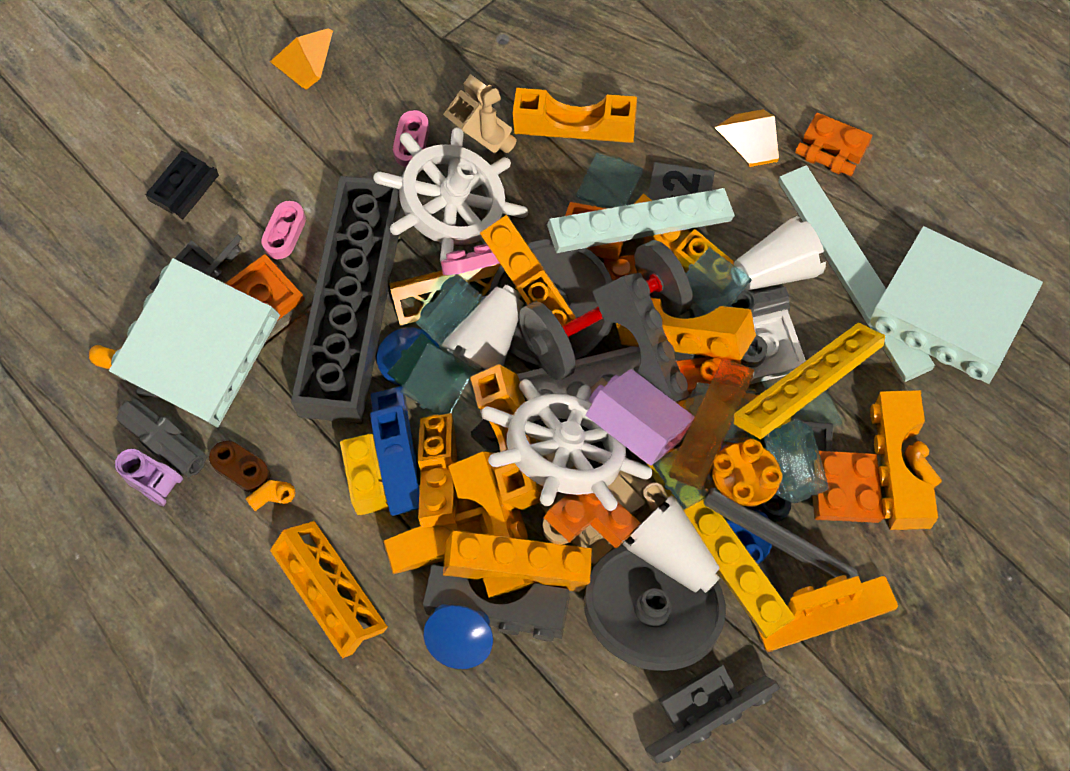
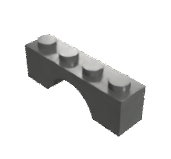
[592,273,690,402]
[423,565,570,642]

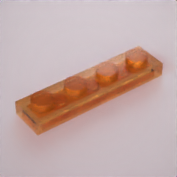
[669,358,754,490]

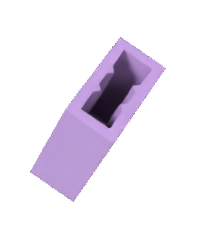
[585,369,696,466]

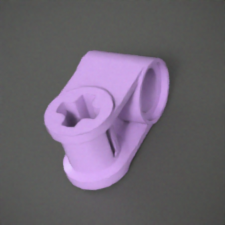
[115,449,183,506]

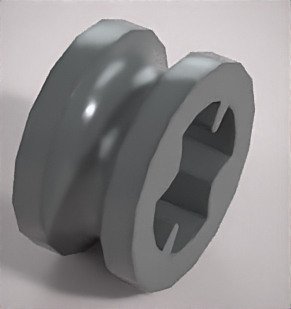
[741,335,767,368]

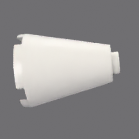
[731,216,826,290]
[441,285,524,370]
[623,495,720,593]

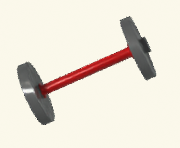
[519,240,692,381]

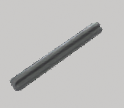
[703,488,859,579]

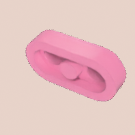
[393,110,429,167]
[261,201,306,259]
[441,244,500,275]

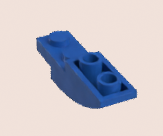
[370,386,420,516]

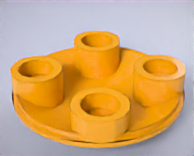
[712,439,783,506]

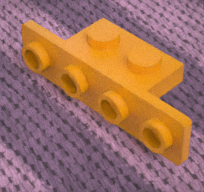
[756,575,898,652]

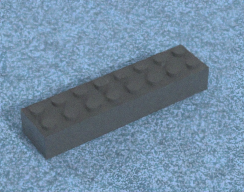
[291,176,404,424]

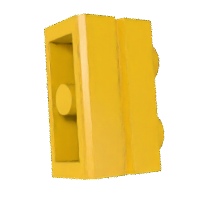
[340,434,389,515]

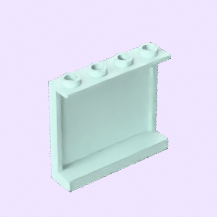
[869,226,1043,384]
[109,258,280,428]

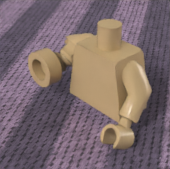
[443,74,516,153]
[543,466,668,545]

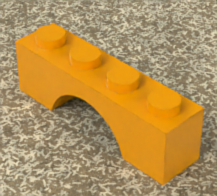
[513,88,637,143]
[616,298,756,361]
[470,364,544,510]
[870,390,938,530]
[448,451,539,597]
[443,531,592,592]

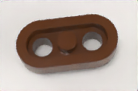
[209,441,271,493]

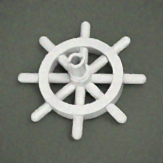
[373,127,528,263]
[481,379,652,511]

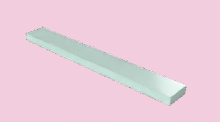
[778,165,935,382]

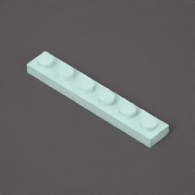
[547,188,735,253]

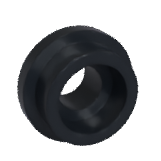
[757,489,791,522]

